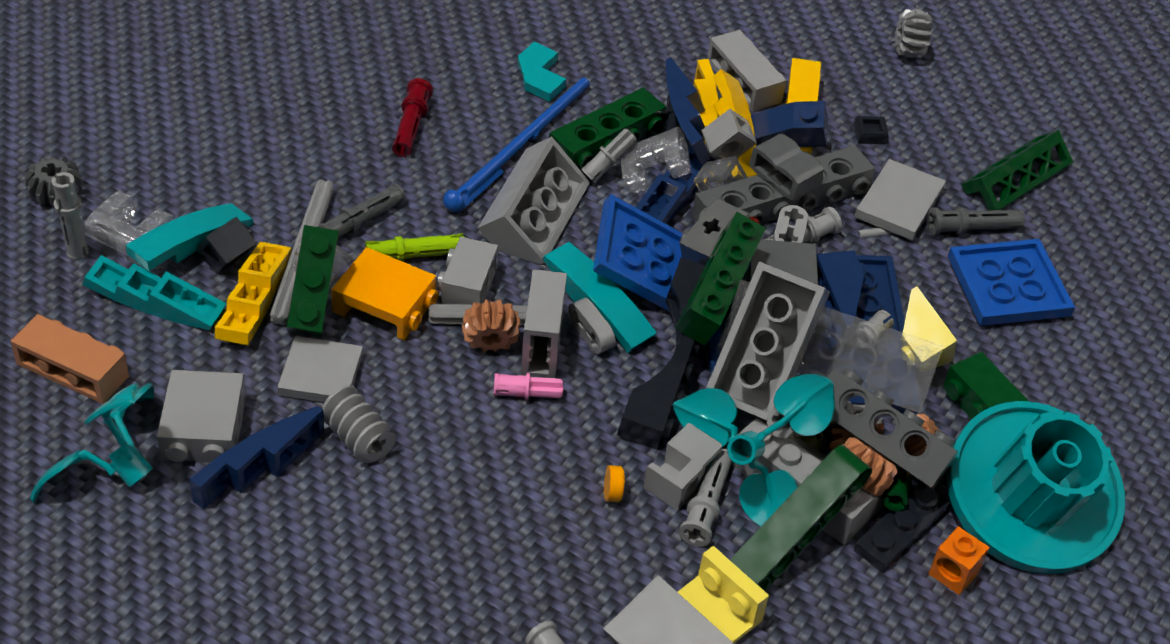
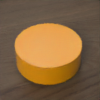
[604,465,625,503]

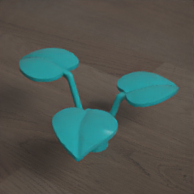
[673,374,835,527]
[30,382,154,503]

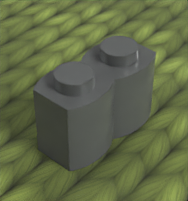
[749,134,824,200]

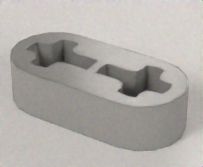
[773,205,808,243]
[568,298,616,354]

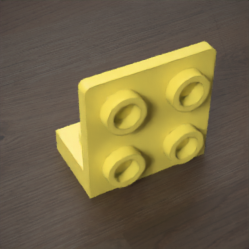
[678,546,769,644]

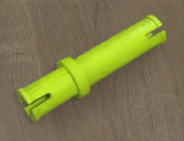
[365,233,464,262]

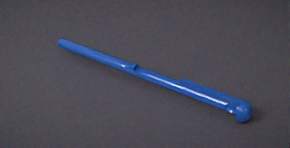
[443,78,590,212]

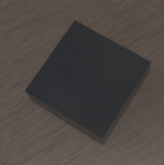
[854,116,889,144]

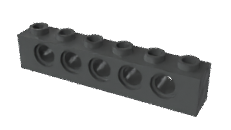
[692,145,875,225]

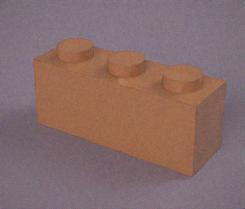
[11,314,129,404]

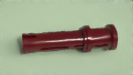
[392,78,433,157]

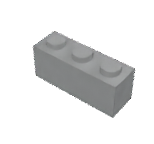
[707,30,786,112]

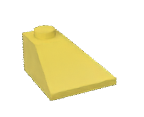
[900,286,957,372]

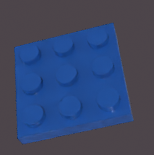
[593,194,683,311]
[948,239,1075,326]

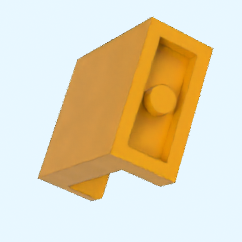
[331,247,439,340]

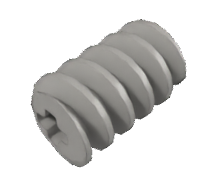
[322,385,396,463]

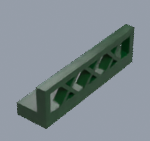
[961,130,1073,211]

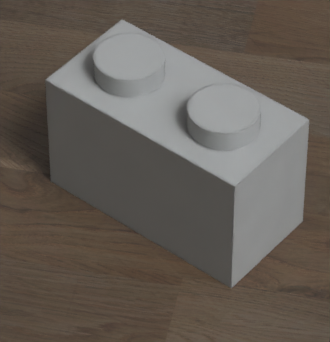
[437,237,498,304]

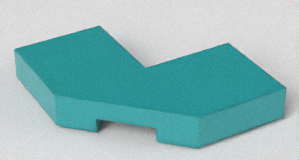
[517,41,566,102]

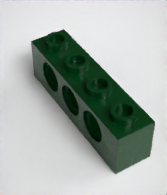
[549,87,667,171]
[675,212,766,346]

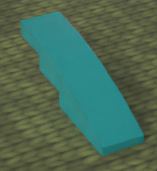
[125,203,254,271]
[542,242,657,353]
[82,255,227,330]

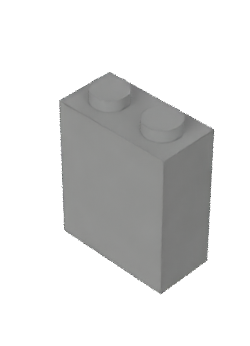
[521,269,567,378]
[157,370,246,463]

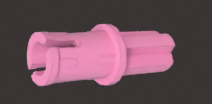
[494,373,564,401]

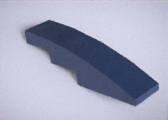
[666,57,711,165]
[636,147,715,224]
[189,406,325,510]

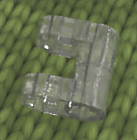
[621,127,690,195]
[84,191,176,257]

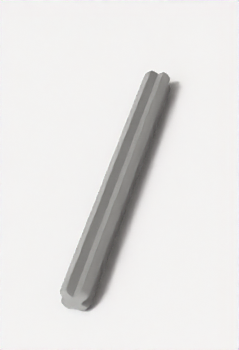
[270,179,333,326]

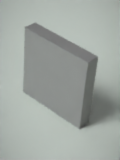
[277,336,363,403]

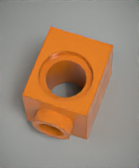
[928,526,990,596]

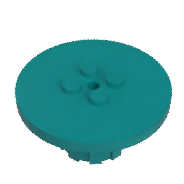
[946,401,1125,574]

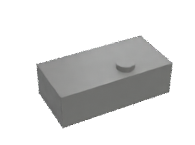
[706,261,830,420]

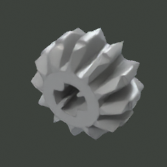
[894,9,933,58]

